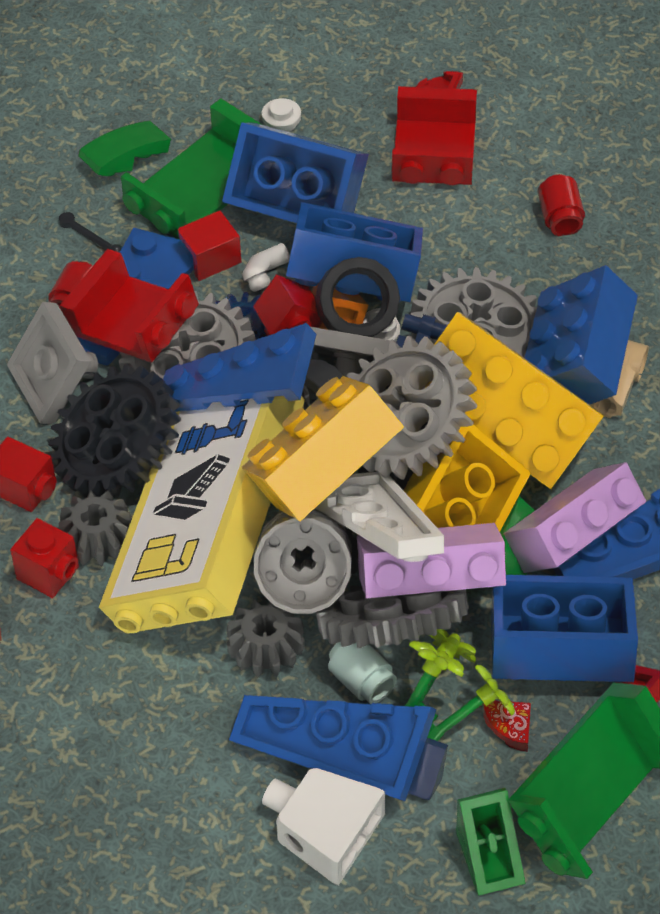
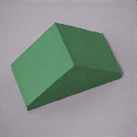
[456,788,526,896]

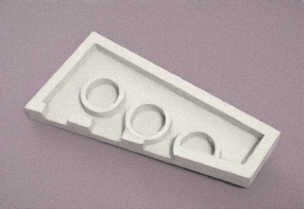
[316,472,444,562]

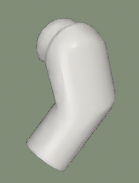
[242,243,290,292]

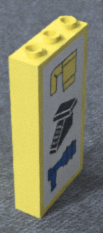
[99,396,305,633]

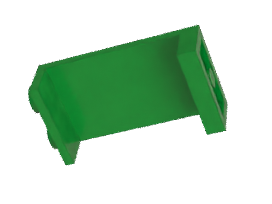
[121,98,262,240]
[508,682,660,879]

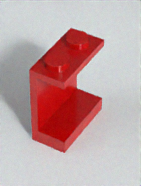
[392,86,477,185]
[60,249,199,363]

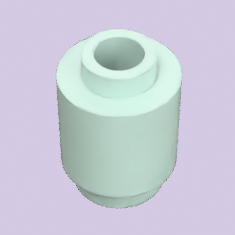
[328,642,397,704]

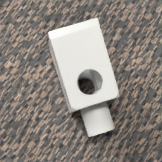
[262,768,385,886]

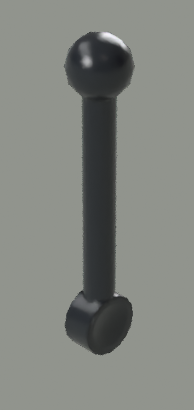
[59,212,122,252]

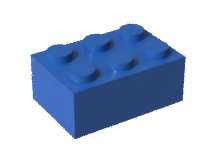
[222,122,369,223]
[286,202,423,303]
[525,265,638,405]
[491,575,638,682]

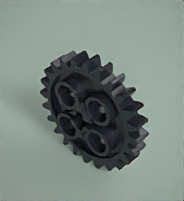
[48,364,181,499]

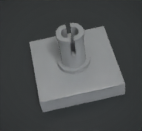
[7,302,98,424]
[311,327,389,377]

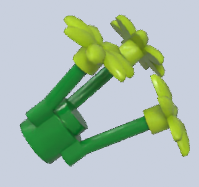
[404,629,515,741]

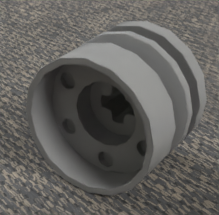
[254,508,352,614]

